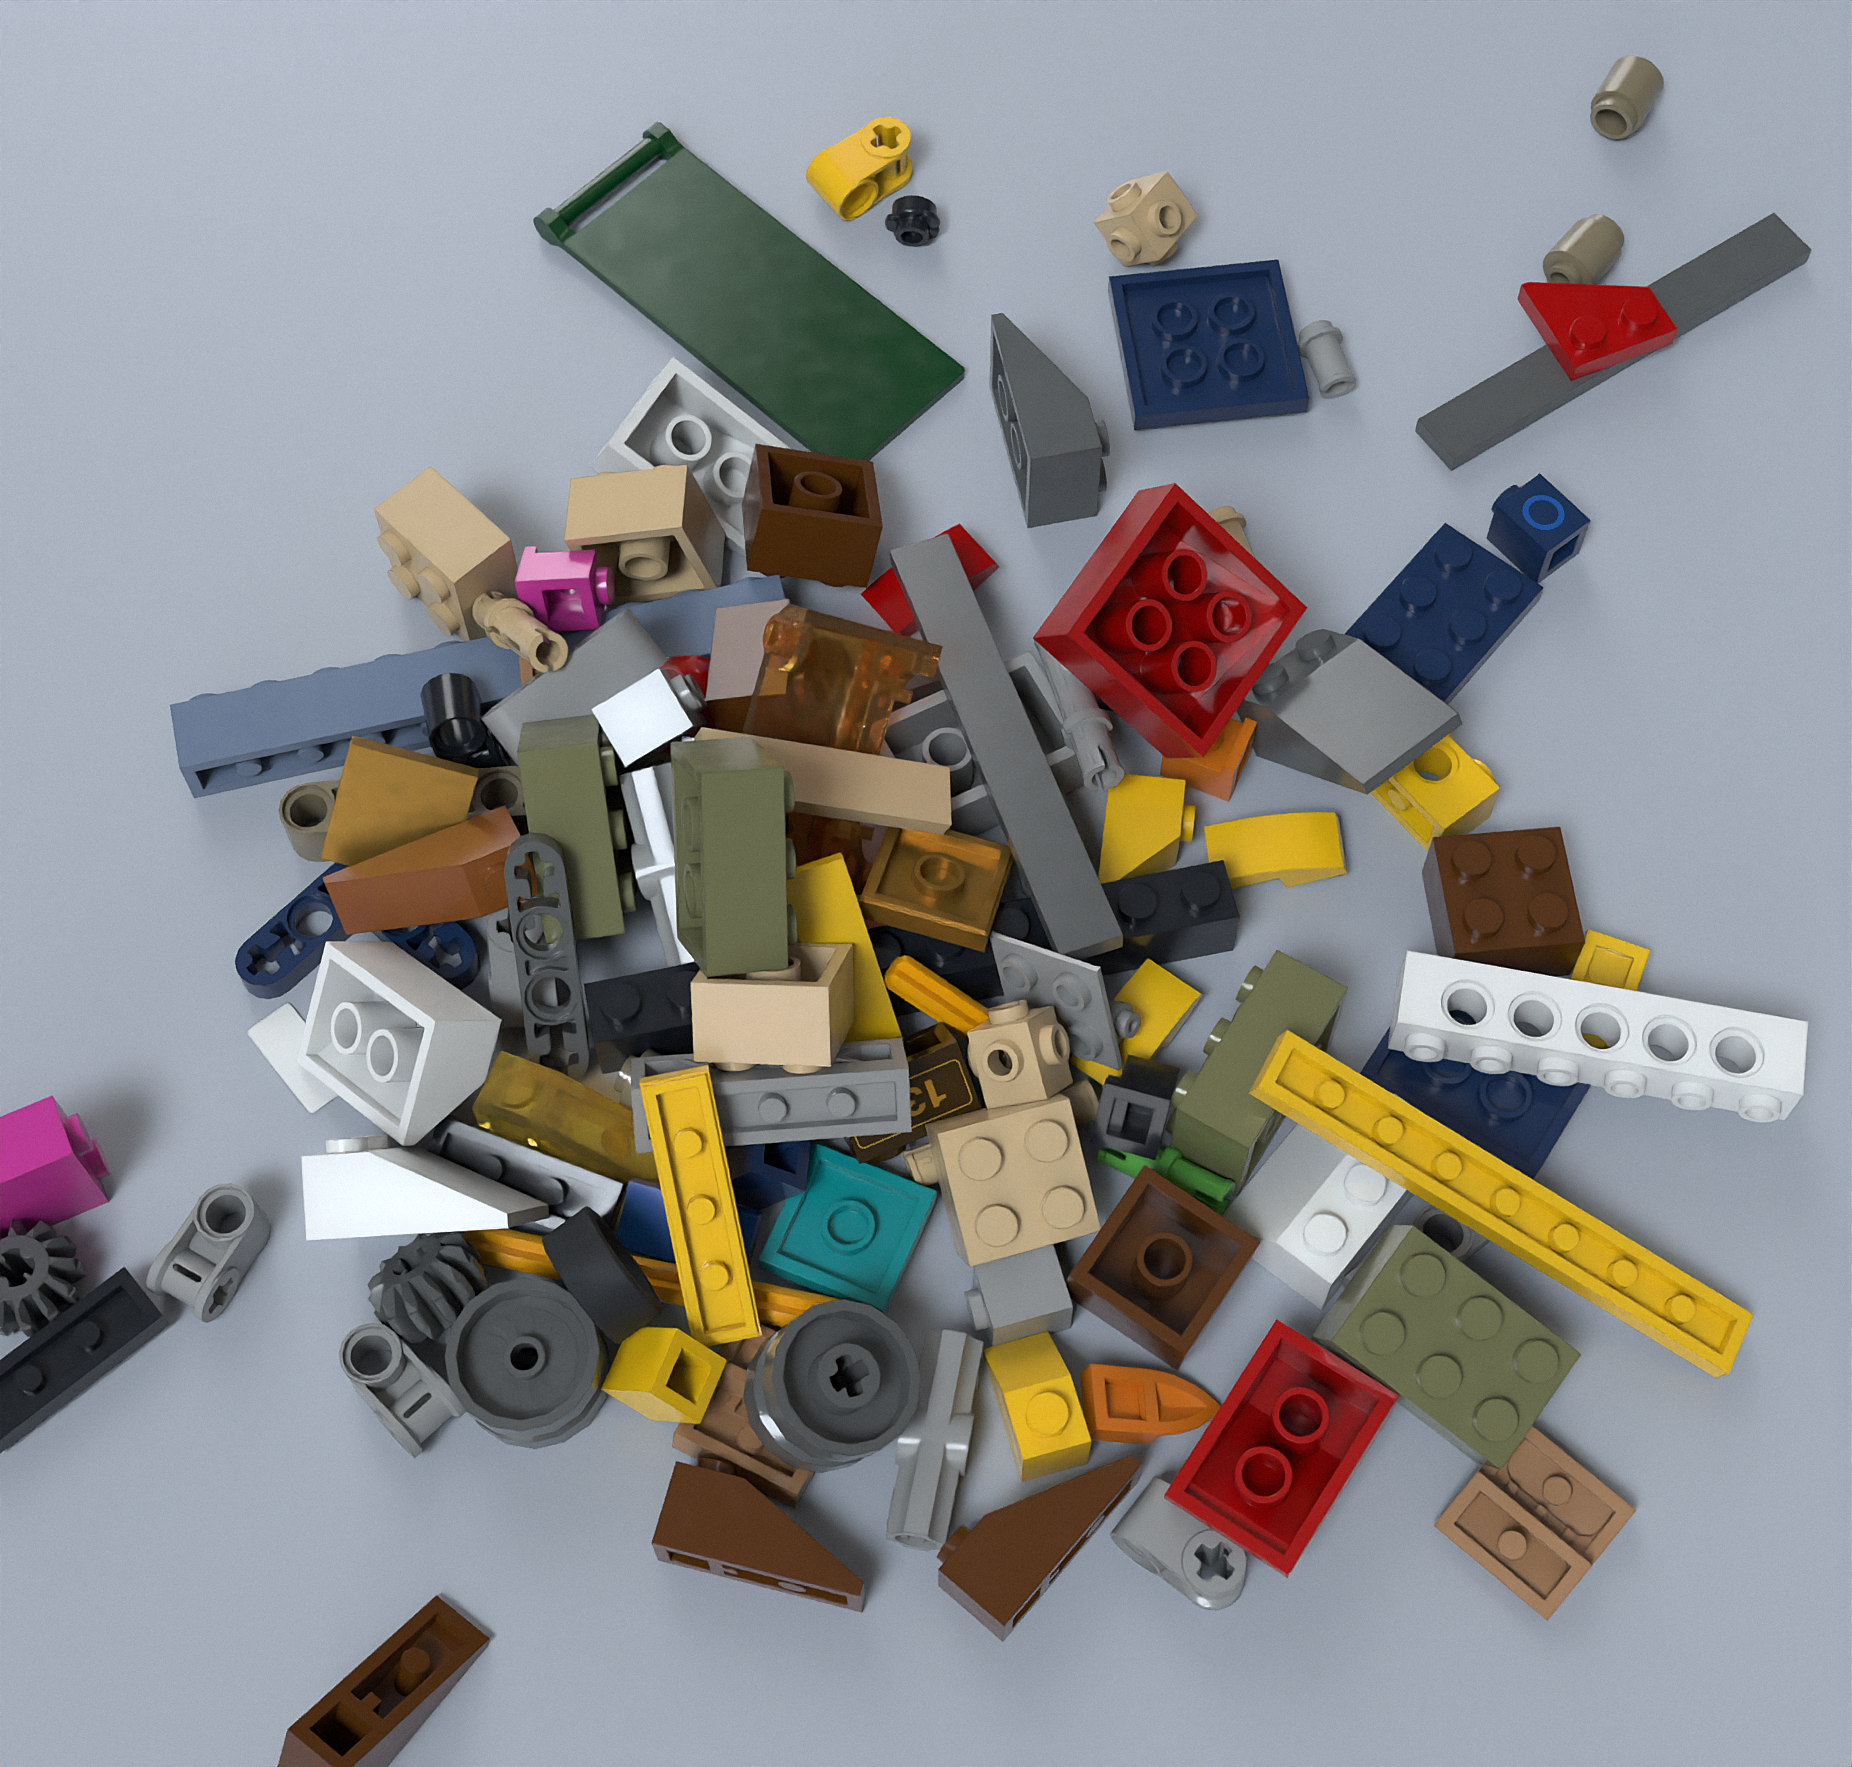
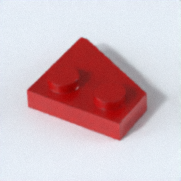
[1517,282,1678,381]

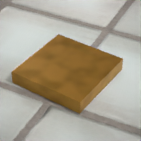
[320,735,479,866]
[859,826,1014,952]

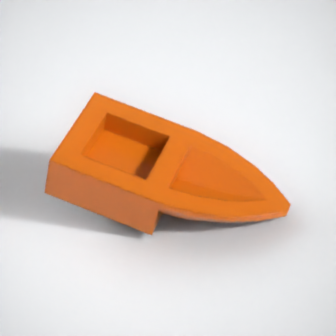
[1080,1363,1220,1445]

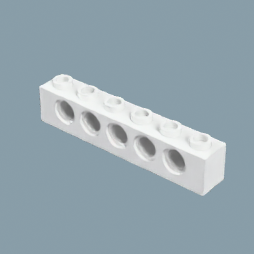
[1387,950,1808,1122]

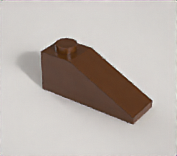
[937,1455,1142,1642]
[652,1458,866,1613]
[277,1595,490,1767]

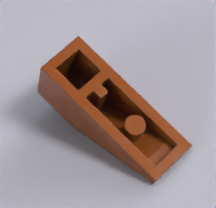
[322,805,538,935]

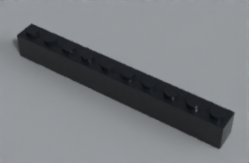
[584,860,1240,1074]

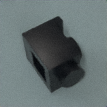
[1090,1055,1180,1160]

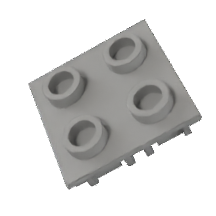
[989,932,1140,1071]

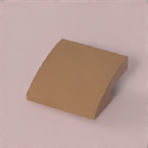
[672,1324,815,1508]
[1433,1426,1636,1621]

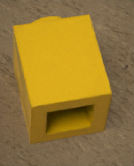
[601,1327,727,1424]

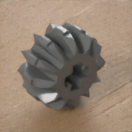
[0,1219,86,1337]
[368,1232,490,1345]

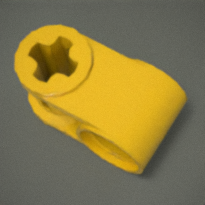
[805,116,913,221]

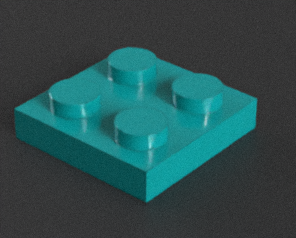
[758,1142,937,1315]

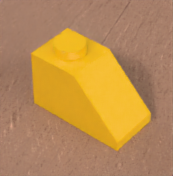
[1098,773,1196,884]
[983,1331,1091,1483]

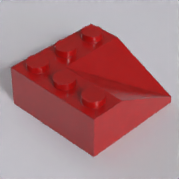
[1033,483,1307,758]

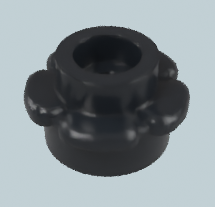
[885,195,940,247]

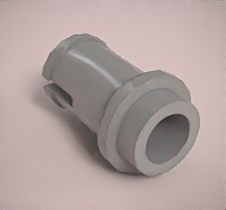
[1298,320,1356,399]

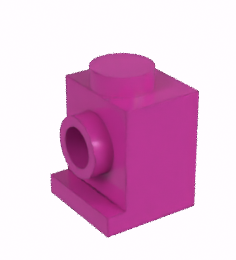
[515,546,615,632]

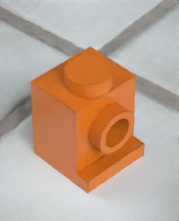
[1160,717,1257,802]

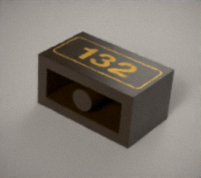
[844,1022,982,1164]

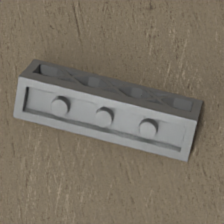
[631,1038,912,1153]

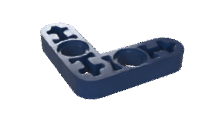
[235,862,480,999]

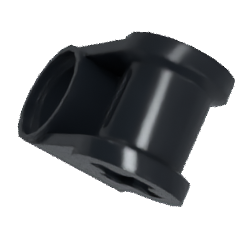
[420,673,512,769]

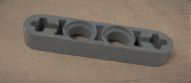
[504,833,590,1087]

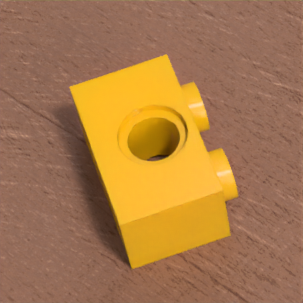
[1370,733,1500,852]

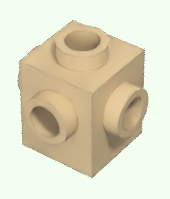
[1094,171,1198,267]
[967,1000,1073,1110]

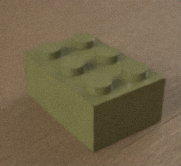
[517,714,637,944]
[671,737,797,977]
[1165,950,1348,1197]
[1311,1225,1581,1470]

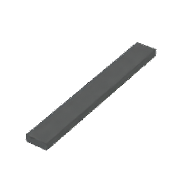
[1415,213,1812,471]
[890,534,1123,960]

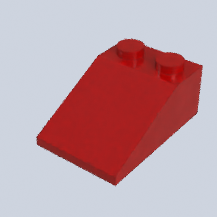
[1164,1319,1399,1578]

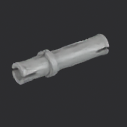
[1034,640,1124,791]

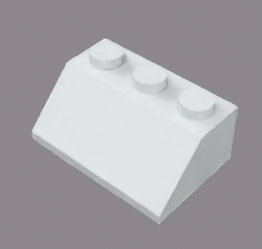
[296,941,502,1146]
[1222,1093,1414,1311]

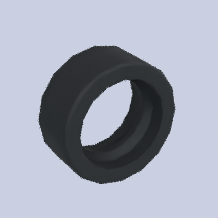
[542,1206,663,1344]

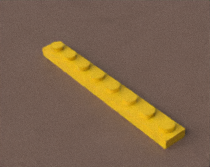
[1249,1030,1754,1378]

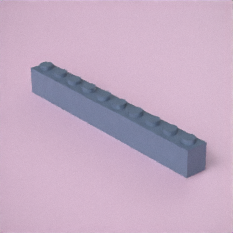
[170,575,786,798]

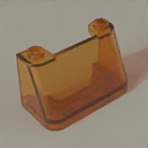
[742,605,943,895]

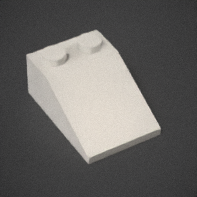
[590,357,791,557]
[301,1134,549,1240]

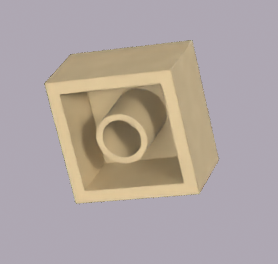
[564,465,725,606]
[374,466,519,642]
[691,943,855,1074]
[925,1093,1101,1267]

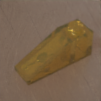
[472,1051,660,1184]

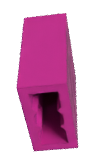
[0,1096,111,1239]

